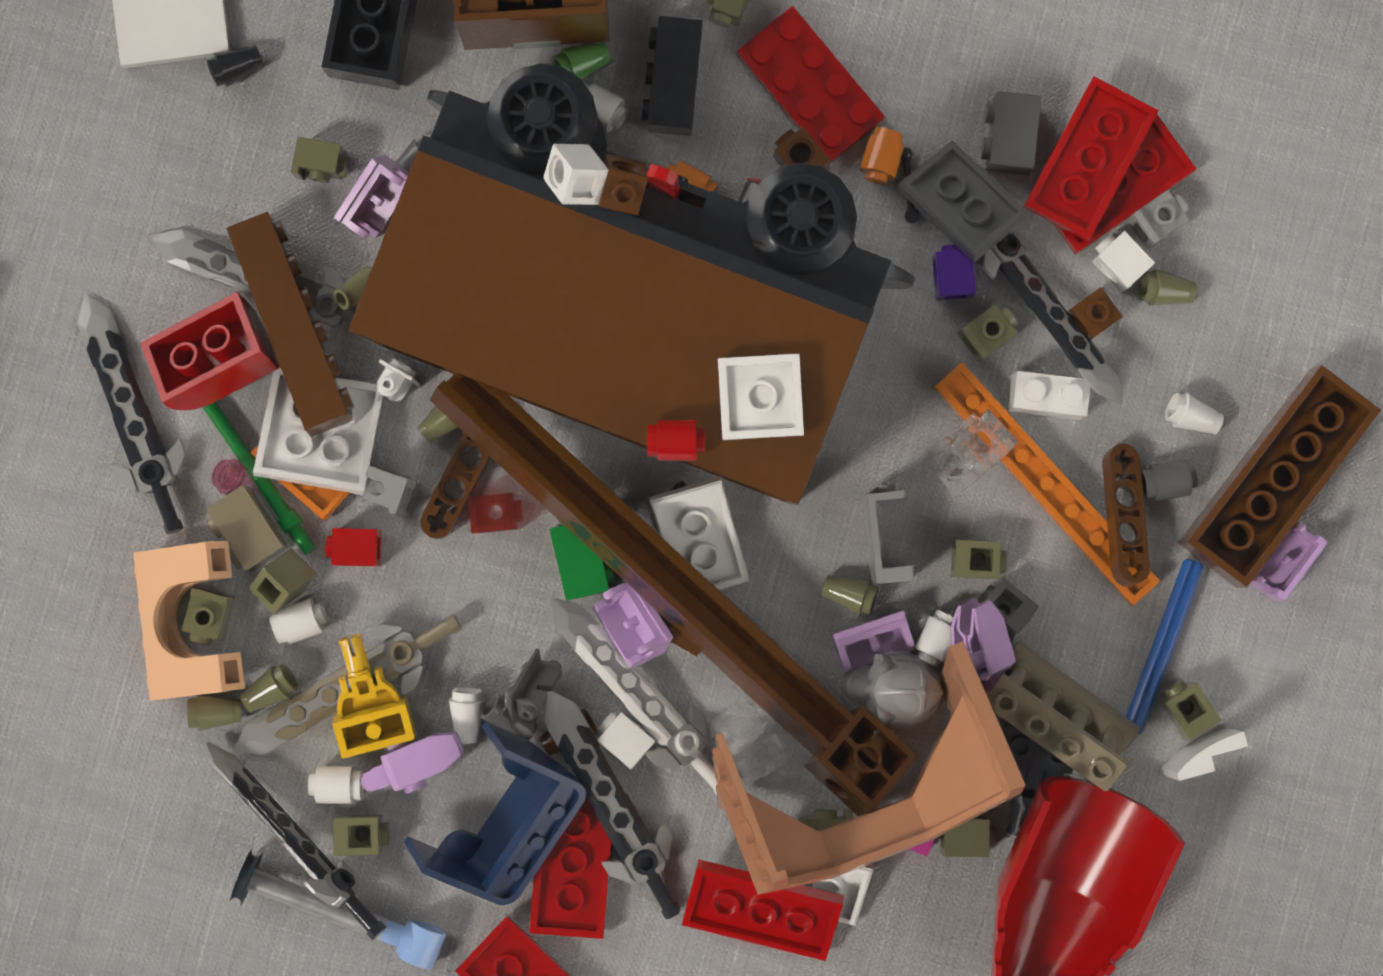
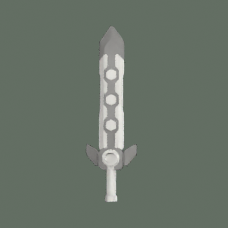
[551,598,717,794]

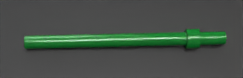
[202,402,317,556]

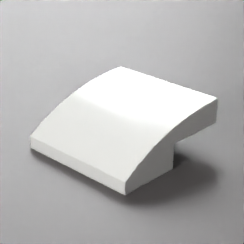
[1162,728,1248,781]

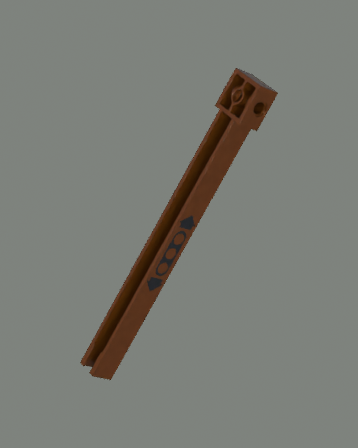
[430,372,918,816]

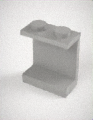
[862,484,914,585]

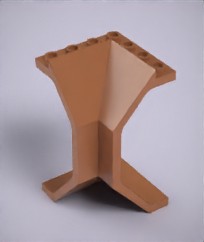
[711,641,1025,895]

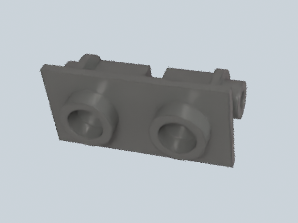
[505,649,562,726]

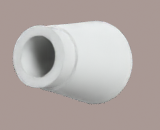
[1165,393,1224,435]
[448,687,486,744]

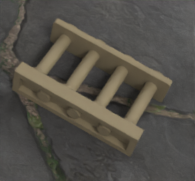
[987,641,1140,791]

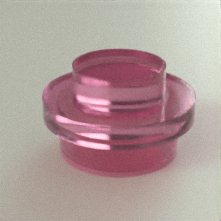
[211,459,246,495]

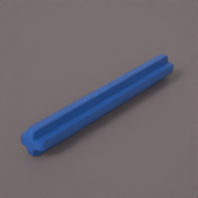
[1126,559,1204,734]

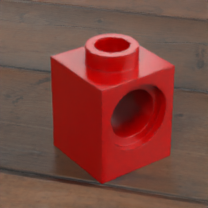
[325,528,382,567]

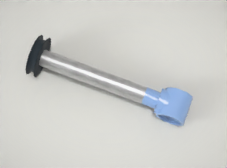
[230,849,446,970]

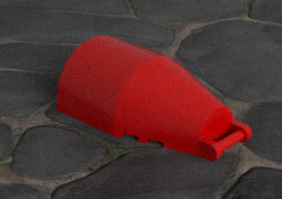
[991,776,1185,976]

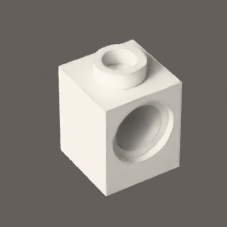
[543,144,609,205]
[1092,231,1155,293]
[597,711,655,769]

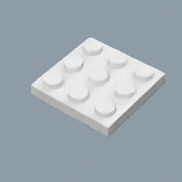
[253,367,383,495]

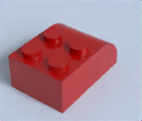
[140,292,279,411]

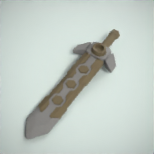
[235,614,462,755]

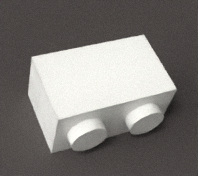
[1007,371,1090,420]

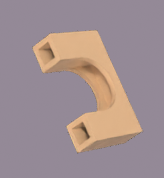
[133,541,245,701]

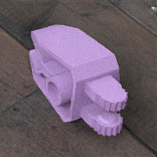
[951,597,1016,695]
[360,732,465,794]

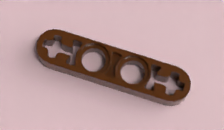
[420,433,491,539]
[1102,443,1150,587]

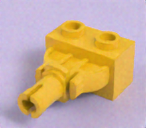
[332,633,416,759]

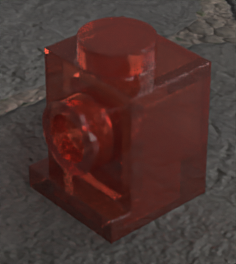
[468,492,524,535]

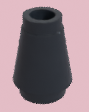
[206,45,264,87]

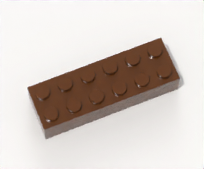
[1178,365,1381,588]

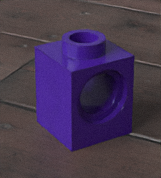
[932,244,976,301]

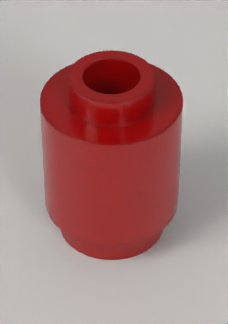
[647,420,705,461]

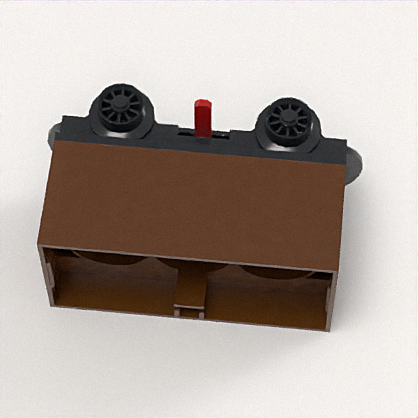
[348,63,915,505]

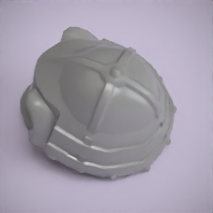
[841,650,944,731]

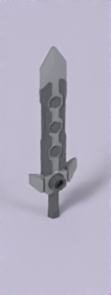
[152,229,356,334]

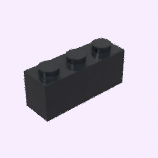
[641,16,703,136]

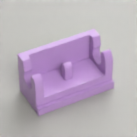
[334,154,409,238]
[1250,522,1328,601]
[592,582,673,669]
[831,610,915,672]

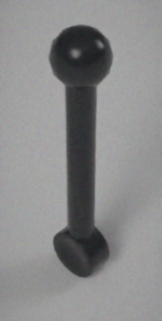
[901,147,919,224]

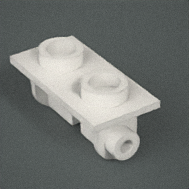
[377,358,421,402]

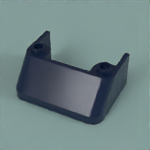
[404,720,586,905]

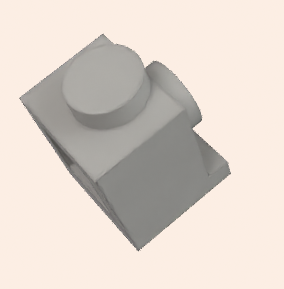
[1127,190,1189,249]

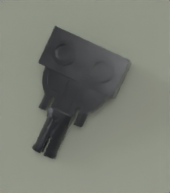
[999,718,1073,836]

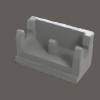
[363,466,417,518]

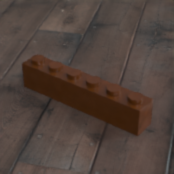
[226,211,355,437]

